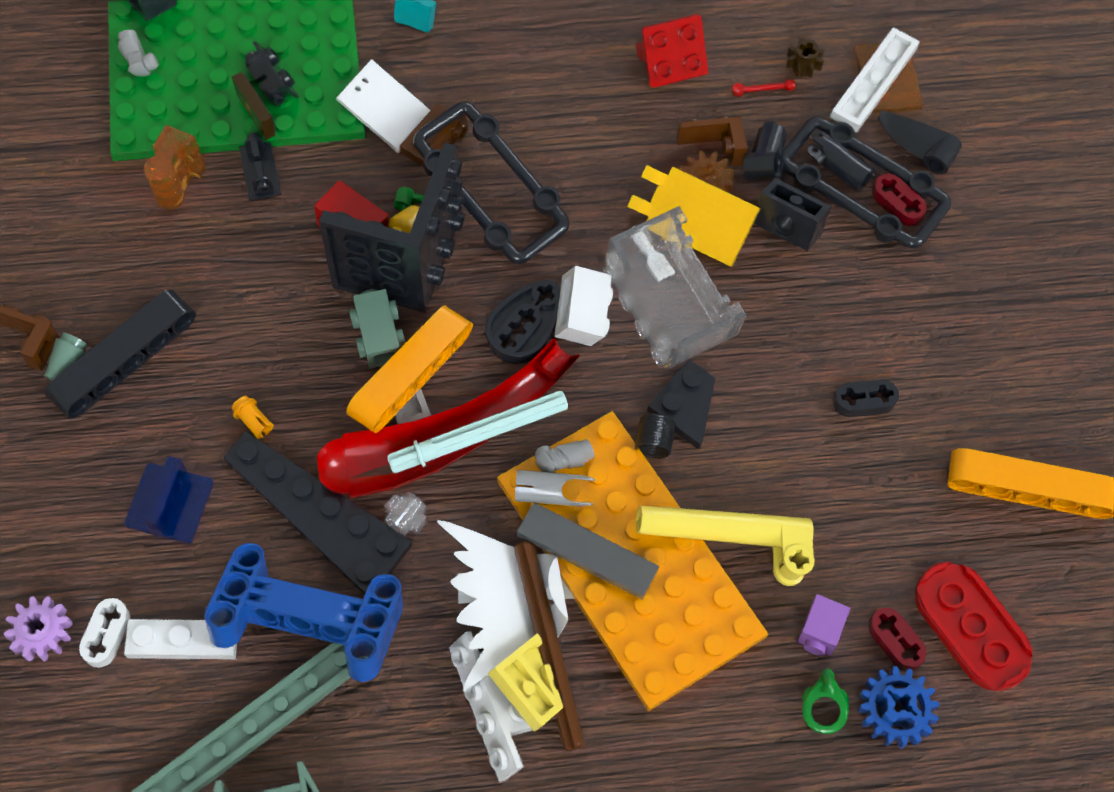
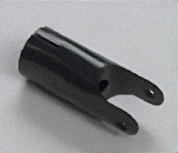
[807,131,875,192]

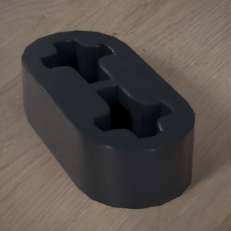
[833,380,899,417]

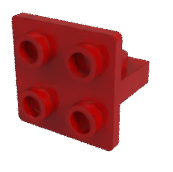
[635,14,708,88]

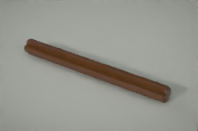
[514,541,584,751]

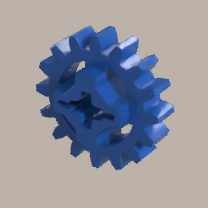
[857,666,940,749]

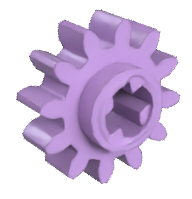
[4,596,73,662]

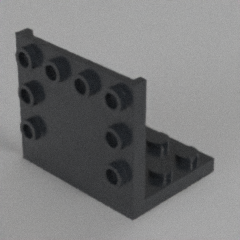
[319,142,465,313]

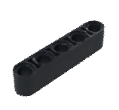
[45,289,196,419]

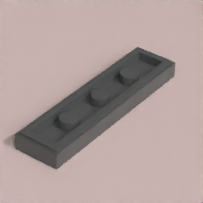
[517,503,659,600]

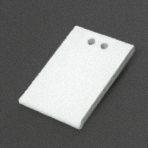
[336,59,430,153]

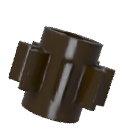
[786,39,824,78]

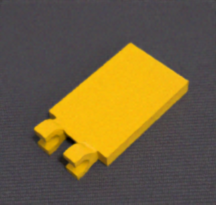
[628,165,761,267]

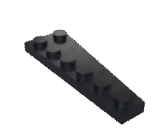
[224,431,412,595]

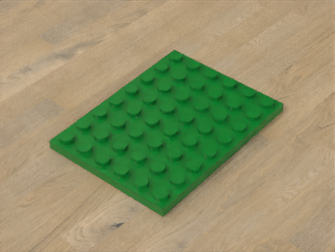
[108,0,365,161]

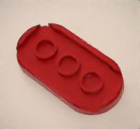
[915,562,1033,691]

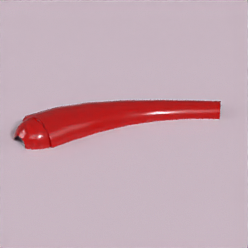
[317,338,580,499]

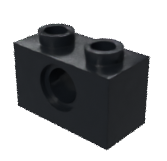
[753,178,831,251]

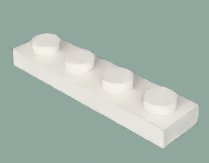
[830,27,920,132]

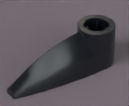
[878,110,962,174]

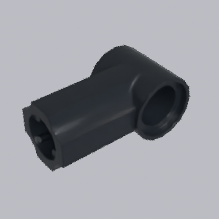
[743,121,787,181]

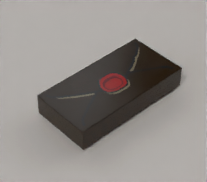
[232,72,276,140]

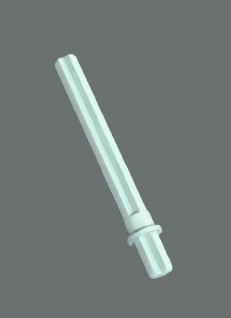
[387,391,568,473]

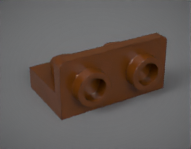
[399,103,468,166]

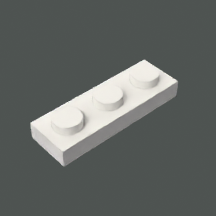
[124,619,237,659]

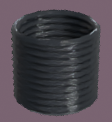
[635,413,676,459]

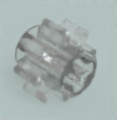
[384,492,427,536]

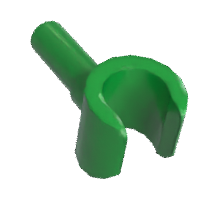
[394,187,424,211]

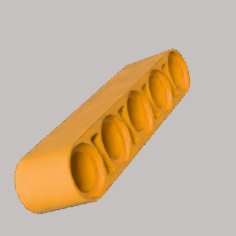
[346,305,473,433]
[947,448,1114,519]

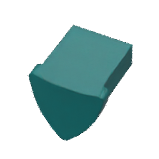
[394,0,437,33]

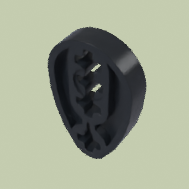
[486,280,560,364]

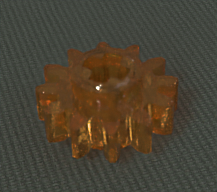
[679,151,734,192]

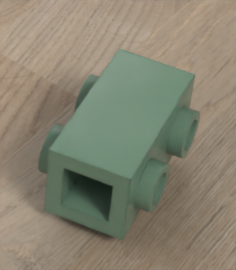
[349,289,405,369]

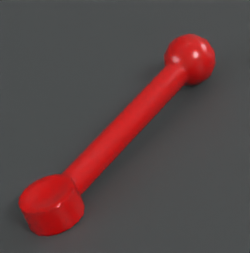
[732,79,796,97]

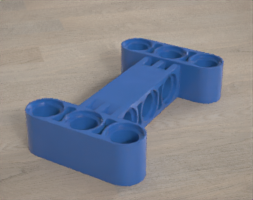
[204,543,403,682]

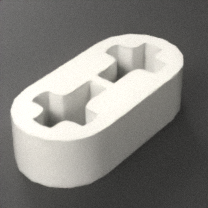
[79,598,130,668]

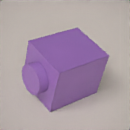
[797,594,851,656]

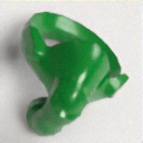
[802,668,849,734]

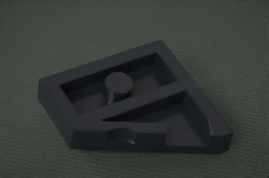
[647,359,715,449]

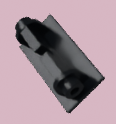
[245,41,299,105]
[239,133,281,201]

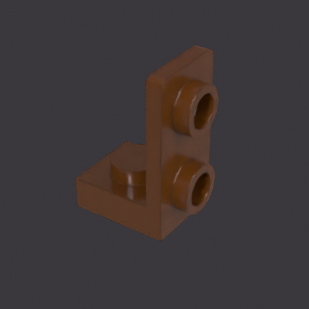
[676,116,747,166]
[0,304,59,372]

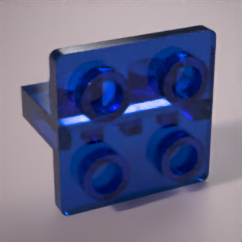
[124,456,214,544]

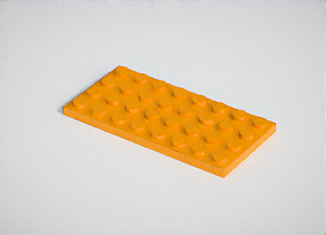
[497,411,768,712]

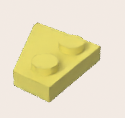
[488,634,563,732]

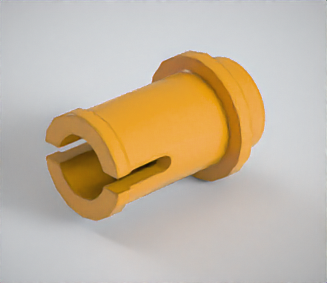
[231,395,274,439]

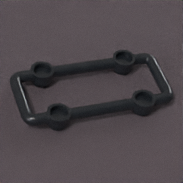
[413,102,570,264]
[781,117,951,249]

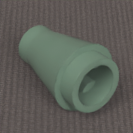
[43,332,87,381]

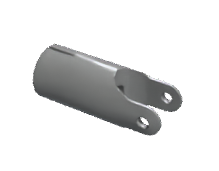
[515,470,596,507]

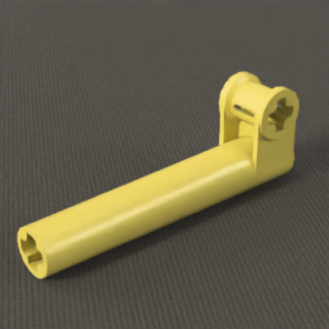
[636,505,815,586]

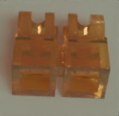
[144,125,206,210]

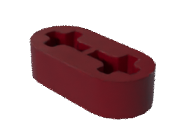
[872,173,927,226]
[868,608,927,672]

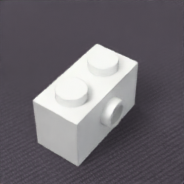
[555,265,613,346]

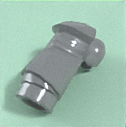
[118,30,158,76]
[535,439,595,473]

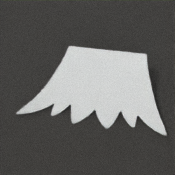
[437,520,568,691]

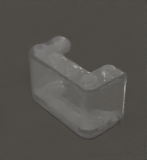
[603,206,747,369]

